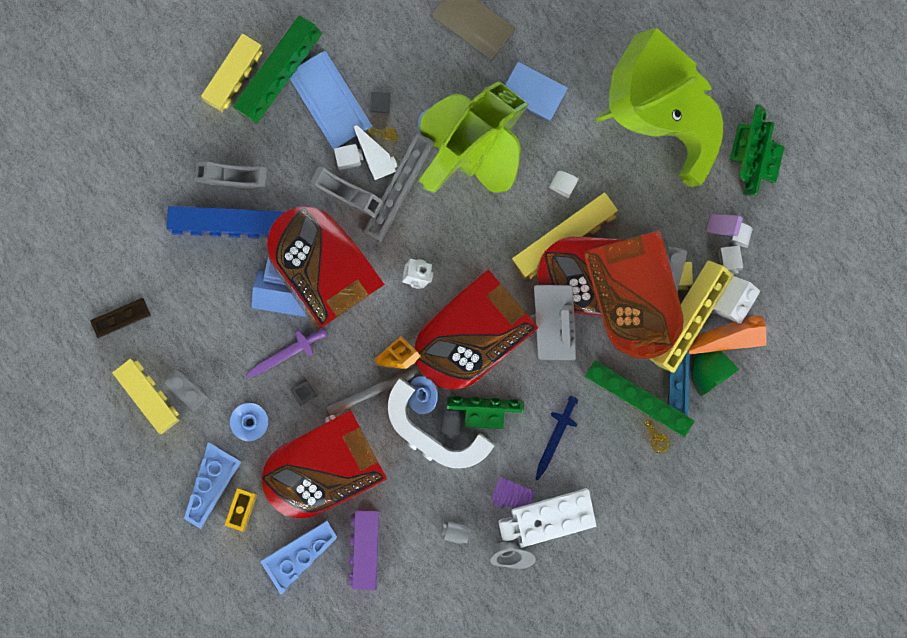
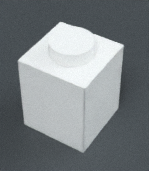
[334,144,364,170]
[718,245,743,275]

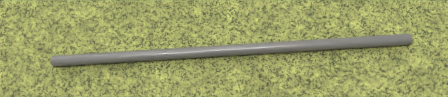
[327,282,609,415]

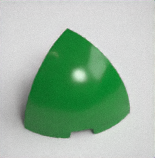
[692,351,739,396]

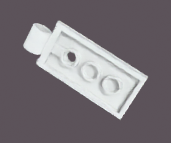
[498,488,597,548]

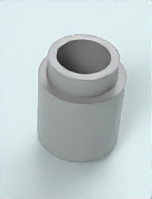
[441,521,470,544]

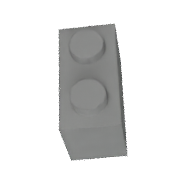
[164,370,208,411]

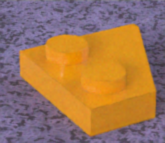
[374,336,421,369]

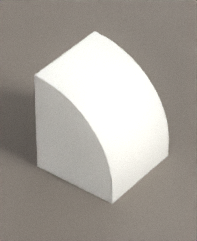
[549,171,579,198]
[729,223,753,248]

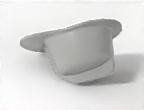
[490,540,536,569]

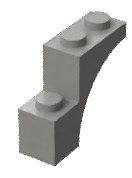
[194,162,267,189]
[310,166,383,218]

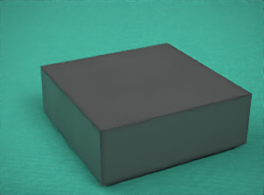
[371,92,390,113]
[290,379,317,406]

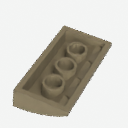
[432,0,515,61]

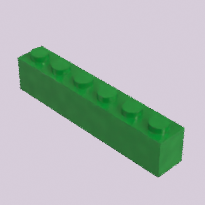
[233,15,322,124]
[585,360,695,439]

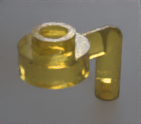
[367,127,399,143]
[645,420,671,454]

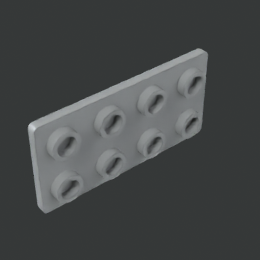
[534,285,577,360]

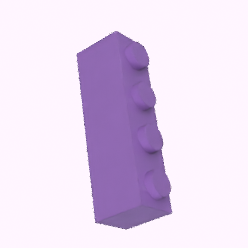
[349,510,379,590]

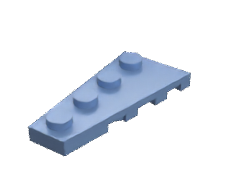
[184,442,242,529]
[260,520,337,594]

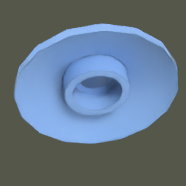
[408,376,438,414]
[230,403,268,441]

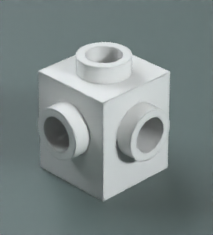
[402,259,433,289]

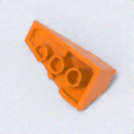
[688,316,766,354]

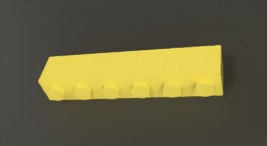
[511,192,618,279]
[648,261,734,373]

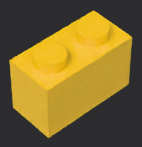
[224,488,257,532]

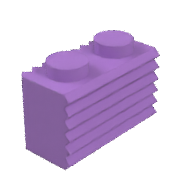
[491,477,536,509]

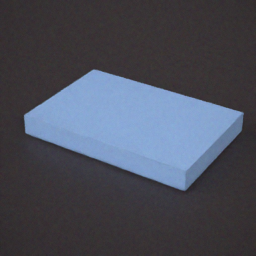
[505,62,568,122]

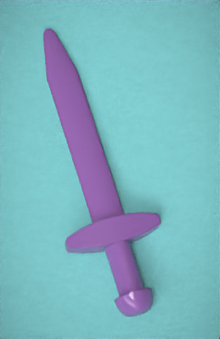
[246,327,327,377]

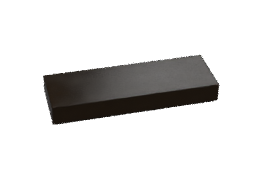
[90,298,151,339]

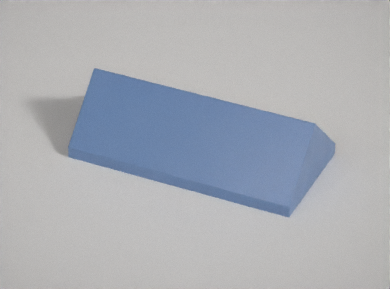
[251,270,331,320]

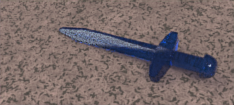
[535,396,578,481]

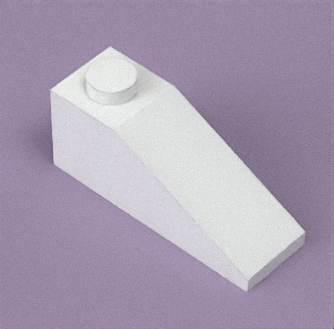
[353,125,398,180]

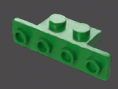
[730,104,767,182]
[743,122,785,196]
[447,396,524,429]

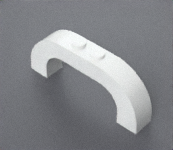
[388,377,495,468]

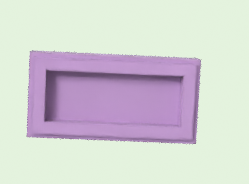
[706,214,743,236]

